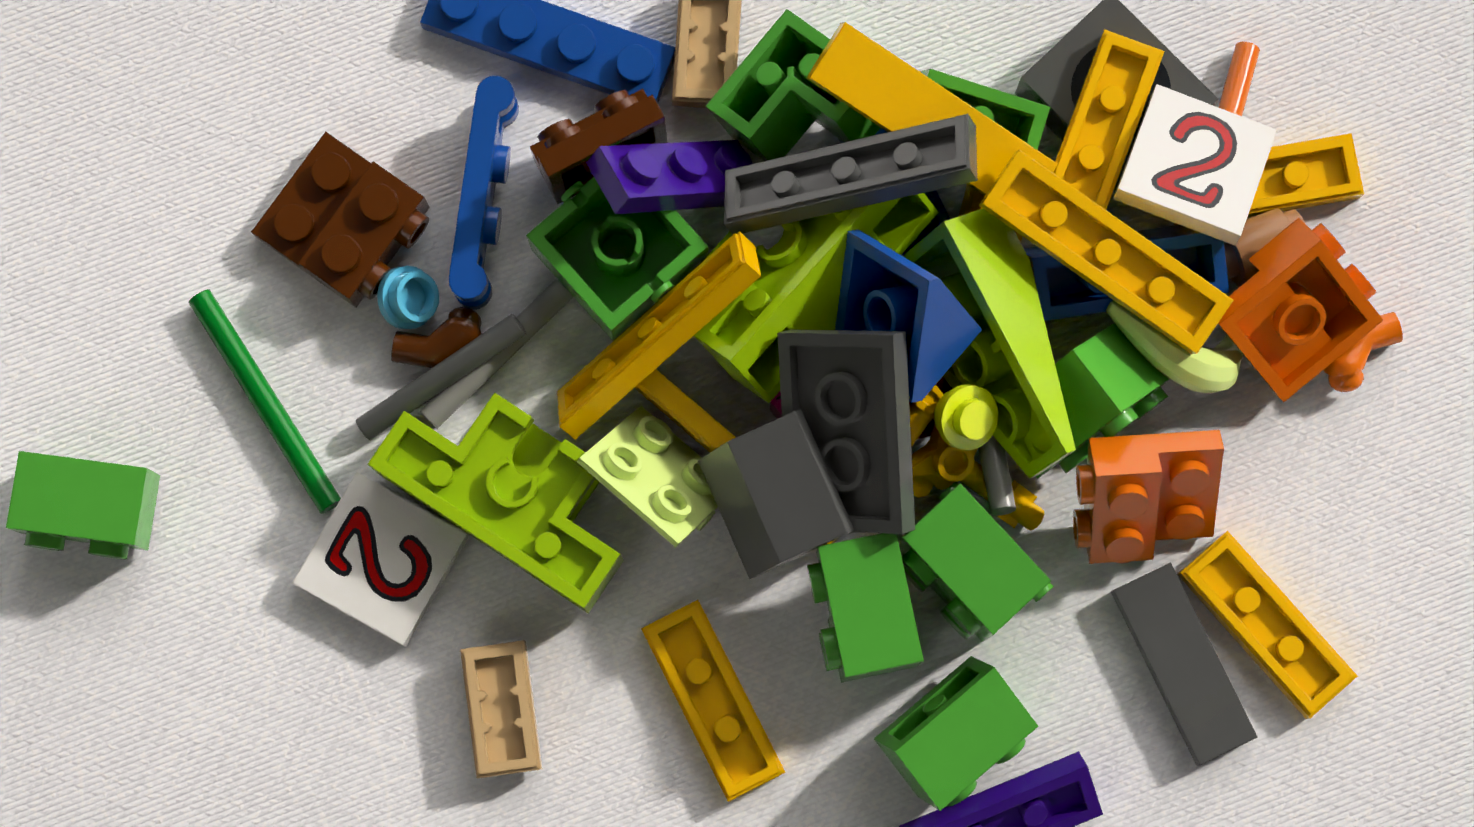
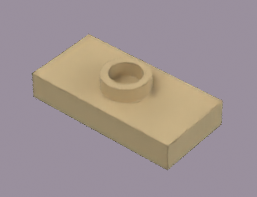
[672,0,742,108]
[460,640,543,778]

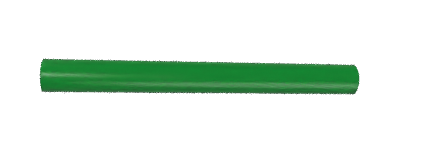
[188,289,341,514]

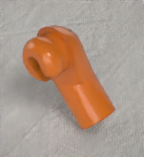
[1324,312,1403,392]

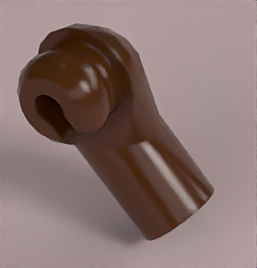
[391,307,482,368]

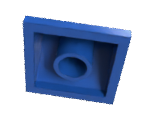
[835,229,982,403]

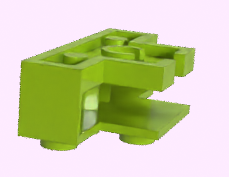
[694,193,939,403]
[367,392,624,614]

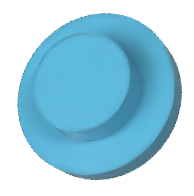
[377,266,439,329]

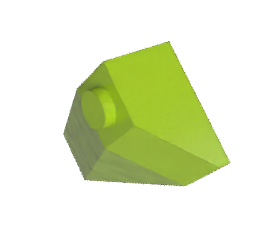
[903,209,1076,478]

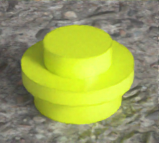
[934,384,998,451]

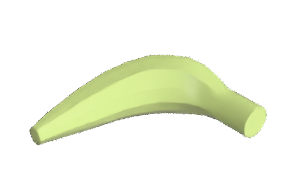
[1106,300,1243,393]

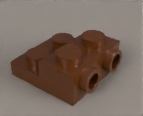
[530,89,668,205]
[251,131,430,308]

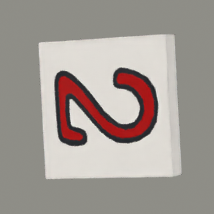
[1113,84,1277,246]
[292,472,469,647]

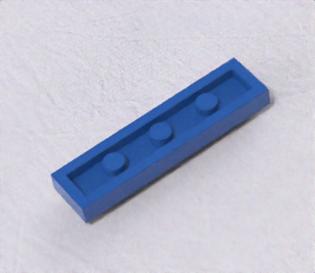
[420,0,675,104]

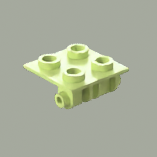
[577,406,718,548]

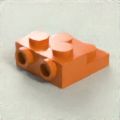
[1218,218,1384,402]
[1073,430,1224,564]

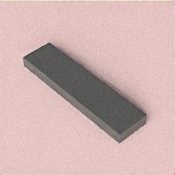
[724,114,978,235]

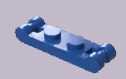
[449,76,519,310]

